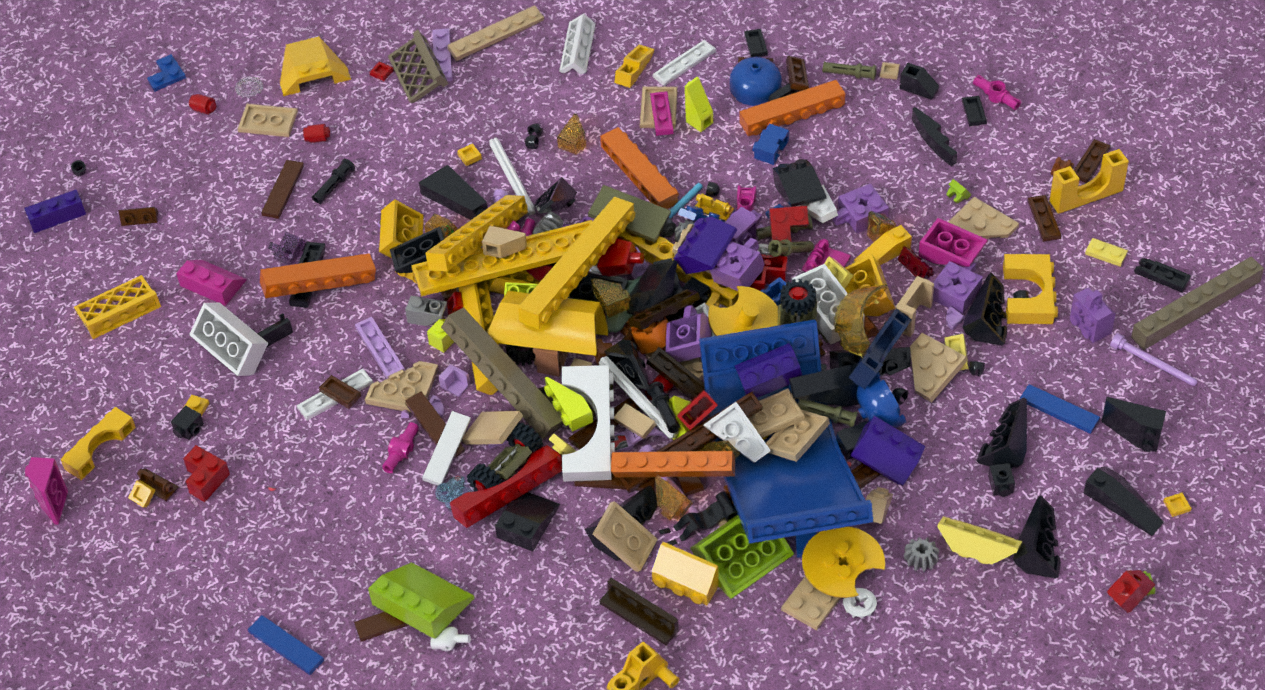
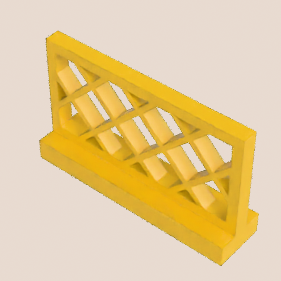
[74,275,161,339]

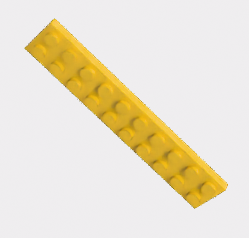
[411,220,593,297]

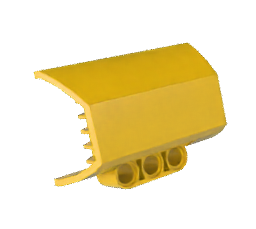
[487,291,608,356]

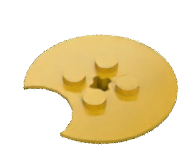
[708,286,778,336]
[802,527,885,598]

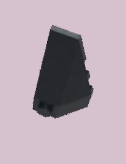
[977,397,1027,468]

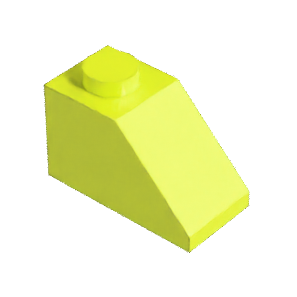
[427,319,454,353]

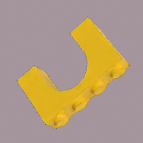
[1049,149,1129,214]
[1003,254,1058,324]

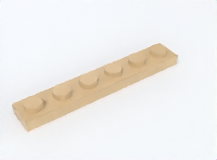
[447,6,544,61]

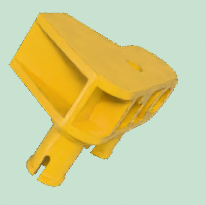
[607,641,680,690]

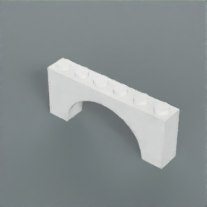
[562,365,615,481]

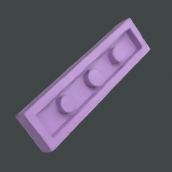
[432,28,452,81]
[355,317,405,379]

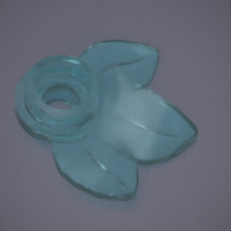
[435,477,474,510]

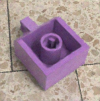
[833,183,889,233]
[725,206,762,245]
[710,238,764,291]
[933,261,983,315]
[1070,287,1116,343]
[666,305,712,362]

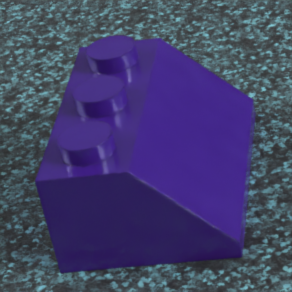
[24,189,86,233]
[674,217,737,274]
[735,343,803,398]
[851,416,925,486]

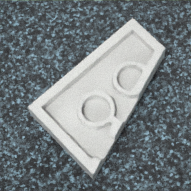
[799,185,838,223]
[703,402,771,463]

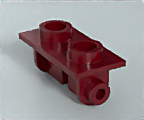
[897,246,934,279]

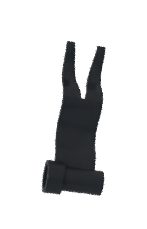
[659,492,738,545]

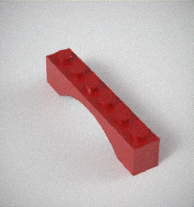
[450,445,562,528]

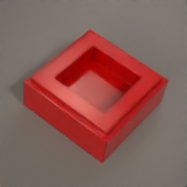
[369,61,394,81]
[447,291,463,315]

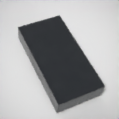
[744,29,768,57]
[962,96,987,126]

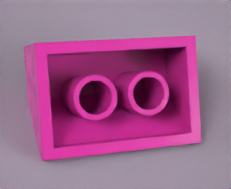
[176,260,247,306]
[25,457,68,525]

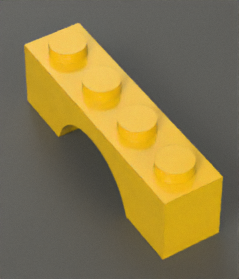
[60,407,136,480]

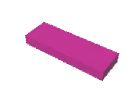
[650,91,674,136]

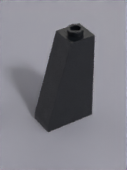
[419,165,487,220]

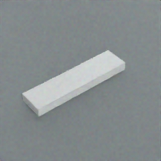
[653,40,716,86]
[297,369,373,421]
[423,411,471,487]

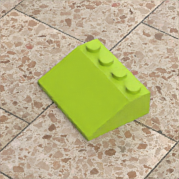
[690,515,794,599]
[368,562,475,639]

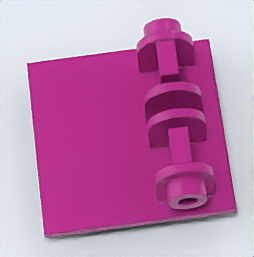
[801,239,851,272]

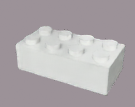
[792,264,865,344]
[190,303,268,376]

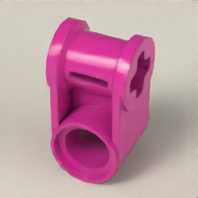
[737,185,757,212]

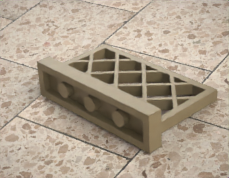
[388,30,449,103]

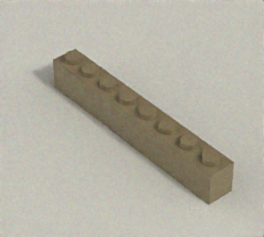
[1131,257,1264,350]
[441,308,563,439]

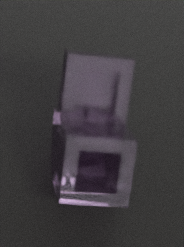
[268,232,308,265]

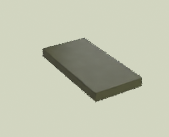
[588,185,671,243]

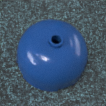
[729,57,782,106]
[857,372,907,429]

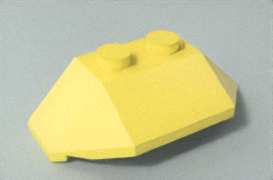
[937,516,1022,564]

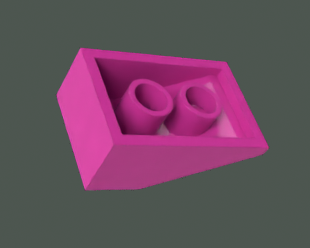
[919,218,988,267]

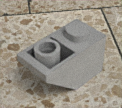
[405,296,447,326]

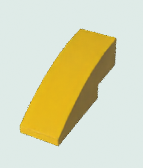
[614,44,655,88]

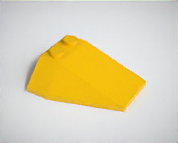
[280,36,351,96]

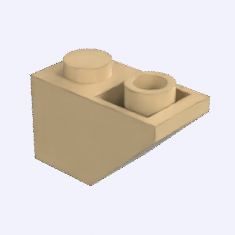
[482,226,527,258]
[866,487,893,524]

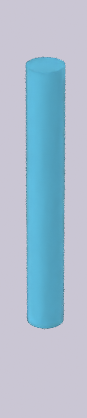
[669,183,703,219]

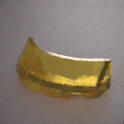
[834,284,888,357]

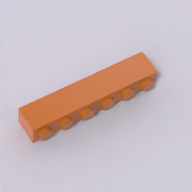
[739,80,845,136]
[600,127,679,209]
[260,253,376,299]
[611,451,735,477]

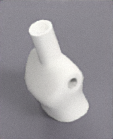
[430,627,471,651]

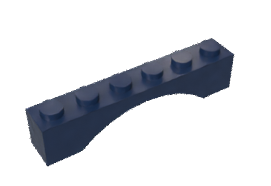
[848,308,912,389]

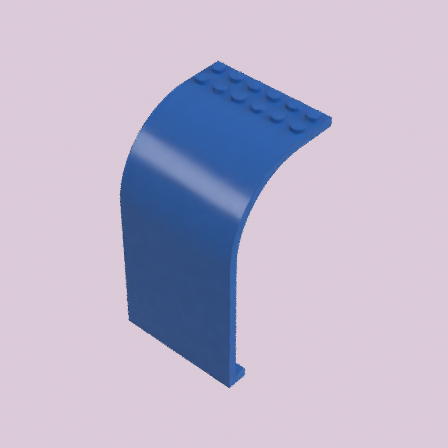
[699,320,873,544]

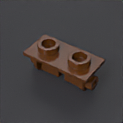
[118,207,158,226]
[137,468,179,501]

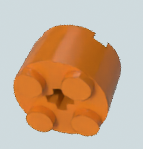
[631,317,668,354]

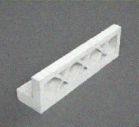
[560,14,595,74]

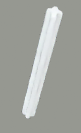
[489,137,536,216]
[599,356,678,439]

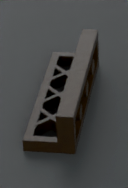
[599,578,679,646]

